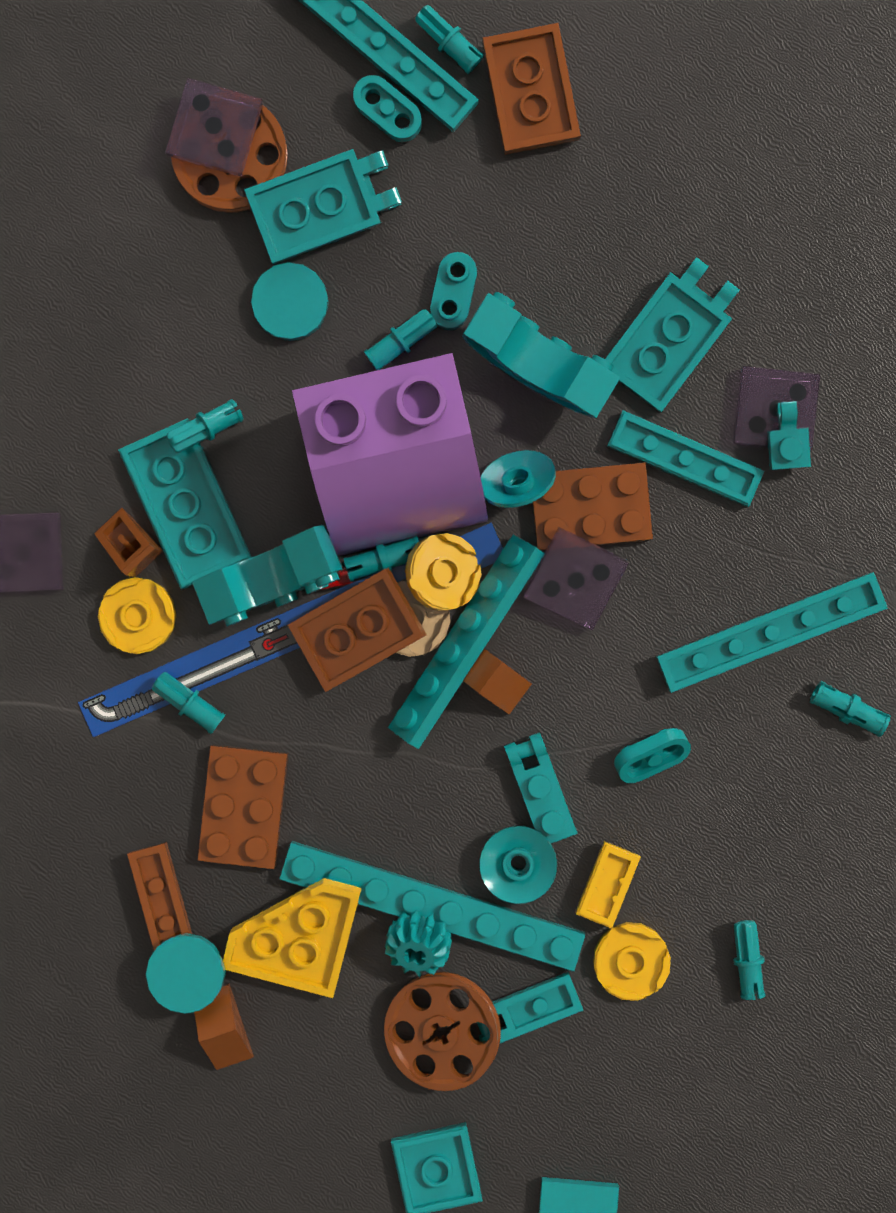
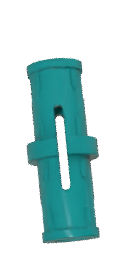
[343,536,419,582]
[810,681,891,737]

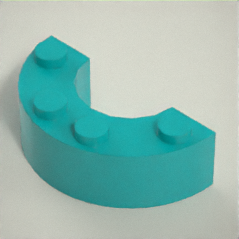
[462,292,621,418]
[192,525,343,627]

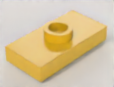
[575,841,641,929]

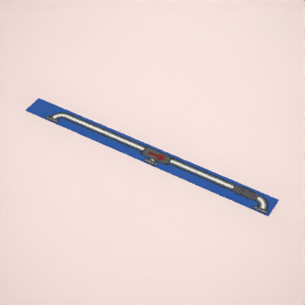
[78,522,503,737]

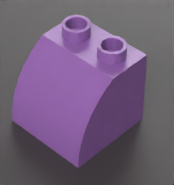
[292,353,488,556]

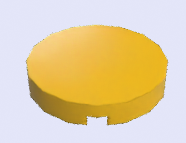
[405,533,482,611]
[98,577,176,654]
[593,922,671,1001]

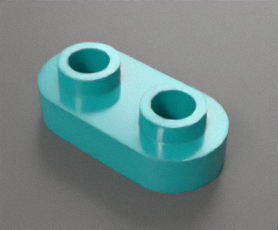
[353,75,422,142]
[430,252,477,330]
[614,728,691,783]

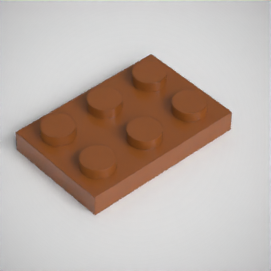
[482,23,581,155]
[533,462,653,550]
[288,567,427,692]
[198,745,288,869]

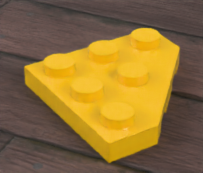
[223,878,362,998]

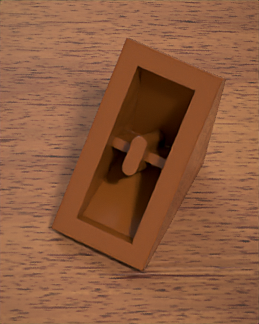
[94,508,163,577]
[463,648,532,714]
[194,984,254,1070]

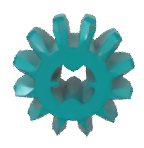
[385,910,452,978]

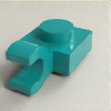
[767,401,811,470]

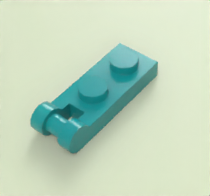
[504,732,578,843]
[476,972,583,1043]

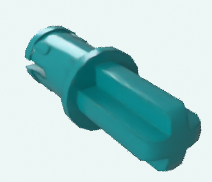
[415,5,484,74]
[364,309,437,370]
[167,399,243,453]
[152,672,226,734]
[733,920,766,1000]

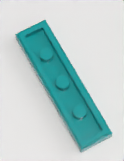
[607,410,764,507]

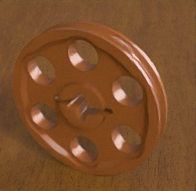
[171,94,288,213]
[384,972,501,1091]

